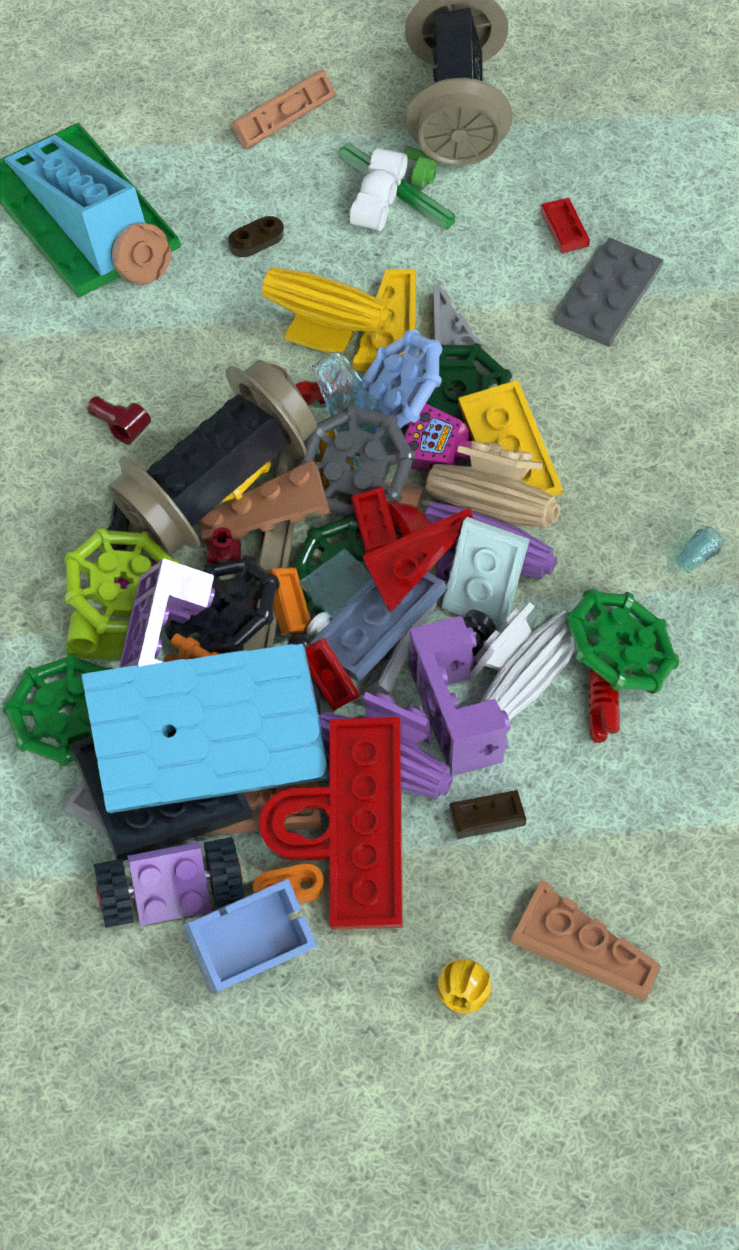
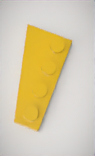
[352,269,416,371]

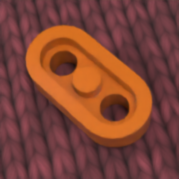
[253,863,324,904]

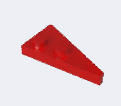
[362,508,474,612]

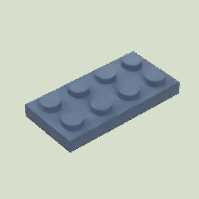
[310,572,447,682]

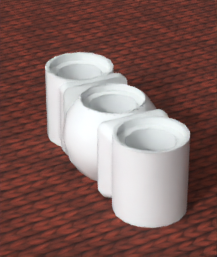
[350,148,408,231]

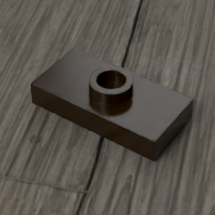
[449,790,527,839]

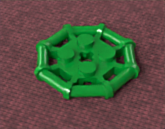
[565,588,679,694]
[3,654,114,766]

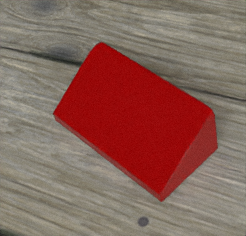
[305,637,361,711]

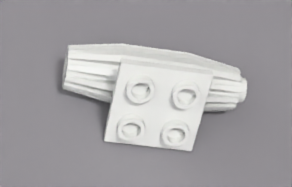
[470,603,576,721]

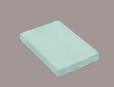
[441,517,530,630]

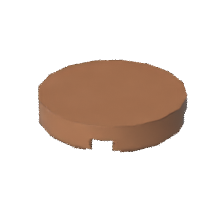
[112,222,171,285]

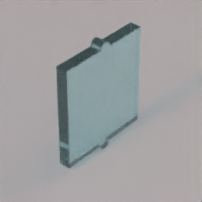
[299,549,376,619]

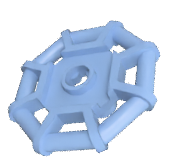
[355,330,442,439]

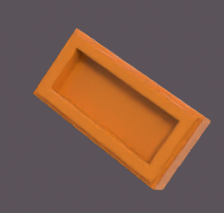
[267,568,311,635]

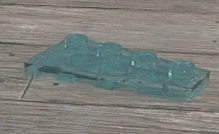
[311,351,412,471]

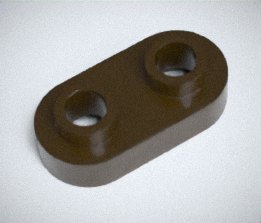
[228,216,284,257]

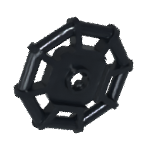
[166,555,280,654]

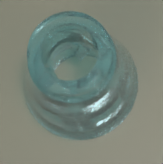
[676,526,724,573]

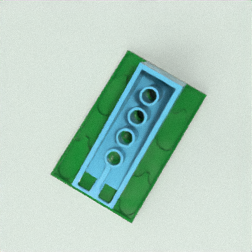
[0,122,181,298]

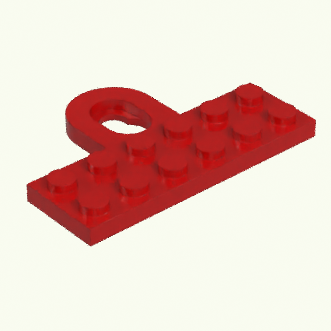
[259,717,403,930]

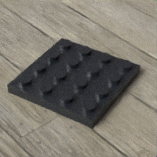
[71,729,252,861]

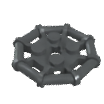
[295,403,416,517]

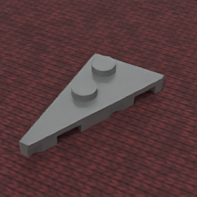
[433,284,491,375]

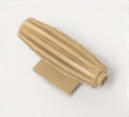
[426,441,560,528]

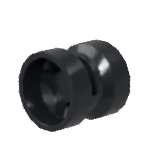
[463,609,496,656]

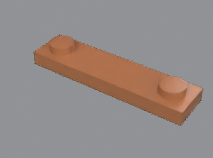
[230,69,337,149]

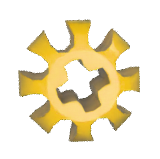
[437,958,492,1014]

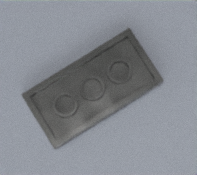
[554,237,663,347]

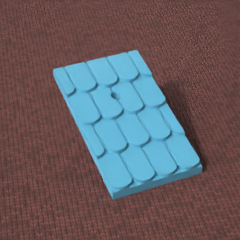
[81,644,330,813]

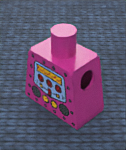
[405,404,472,471]

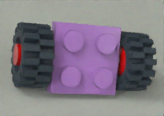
[94,837,245,928]

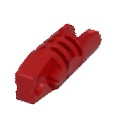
[588,668,620,744]

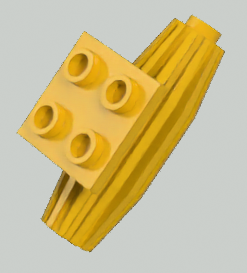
[261,267,392,358]

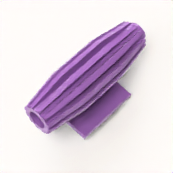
[425,502,557,582]
[319,692,454,799]

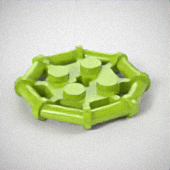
[64,527,180,635]

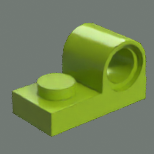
[66,611,126,660]

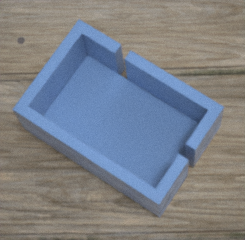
[182,879,318,993]

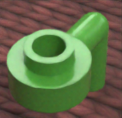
[404,146,438,188]

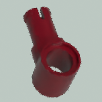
[87,396,151,445]
[207,527,241,564]

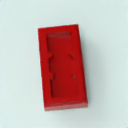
[540,197,590,253]
[351,486,398,554]

